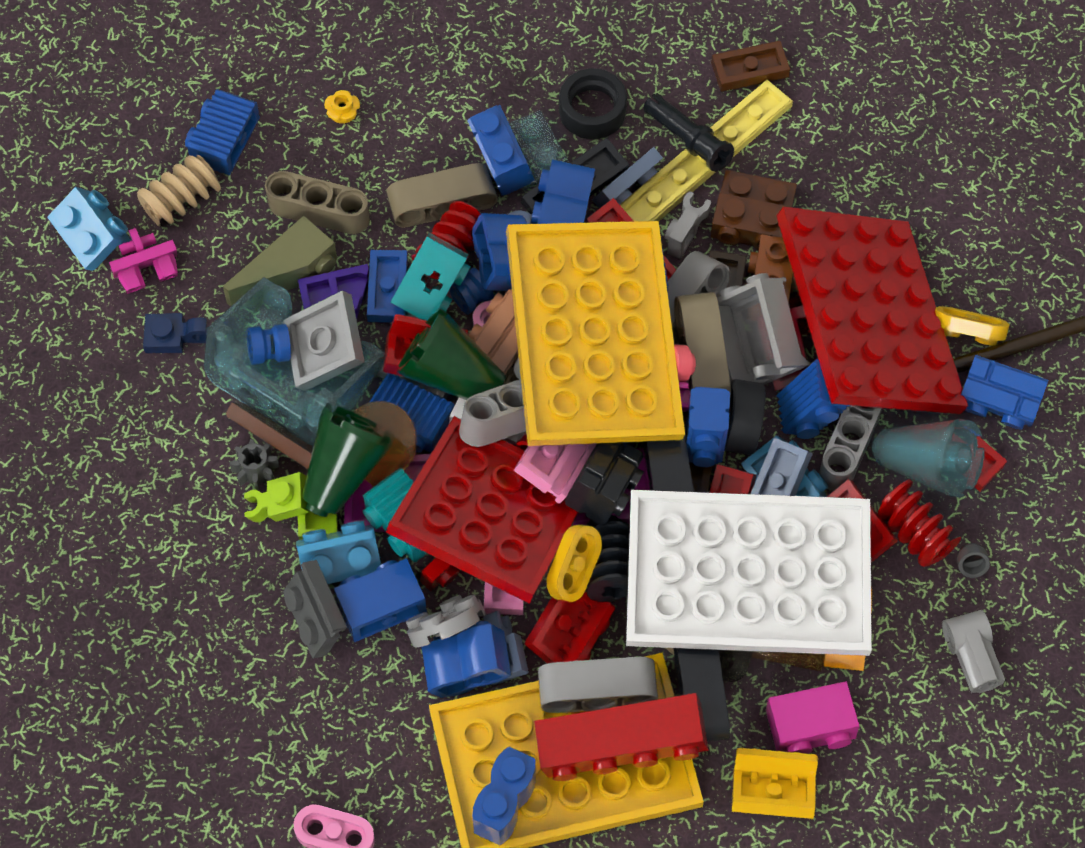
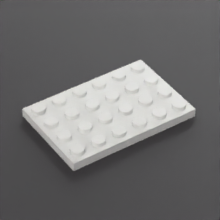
[626,490,872,656]

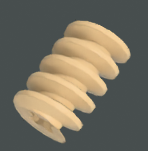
[137,155,221,227]

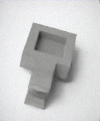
[665,191,711,260]

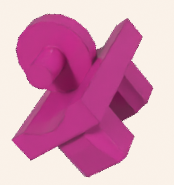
[109,228,178,294]

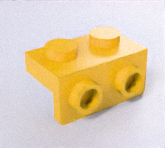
[732,748,818,819]

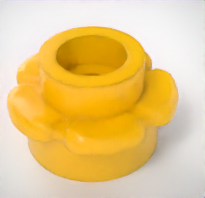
[324,90,360,124]

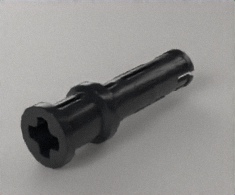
[644,93,734,172]

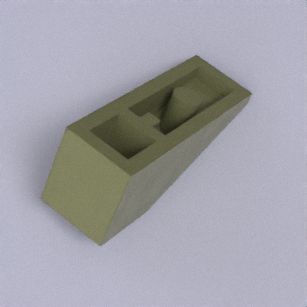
[223,216,337,307]

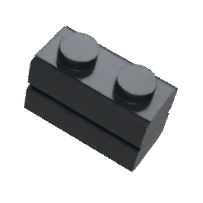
[565,442,644,525]

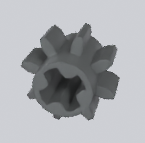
[230,439,279,490]

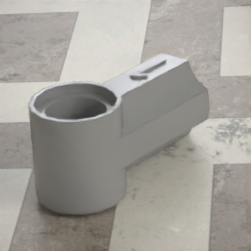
[942,610,1005,693]

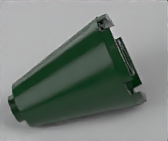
[397,308,506,400]
[302,404,395,517]

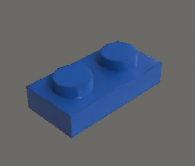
[367,250,408,322]

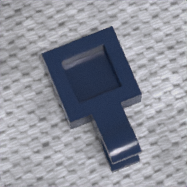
[143,313,210,353]

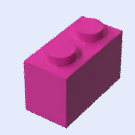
[766,681,860,754]

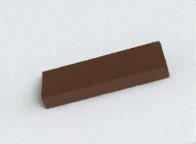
[225,402,313,469]

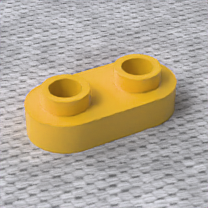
[935,306,1010,346]
[546,525,602,602]

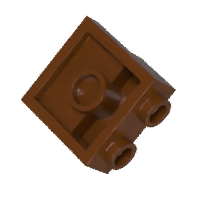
[711,170,797,250]

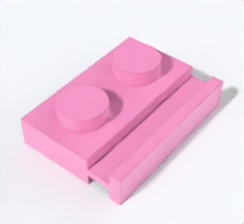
[513,443,596,504]

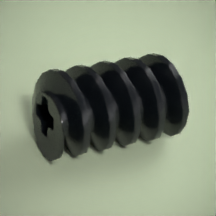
[587,515,630,602]

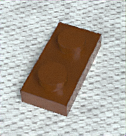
[711,41,790,92]

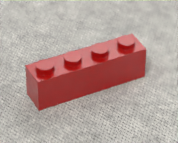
[534,693,708,781]

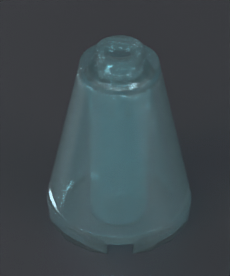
[872,419,984,498]

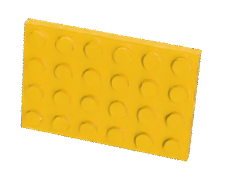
[506,221,685,446]
[429,652,704,848]

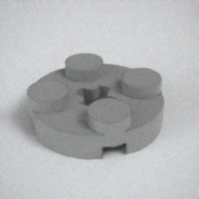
[406,595,486,647]

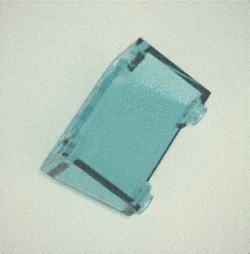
[204,277,385,446]

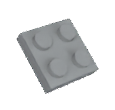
[283,291,365,391]

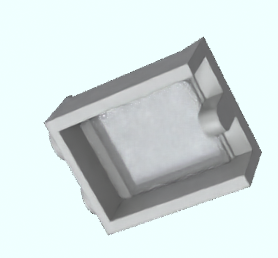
[717,273,810,385]

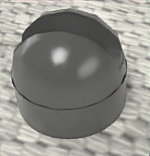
[957,543,990,578]

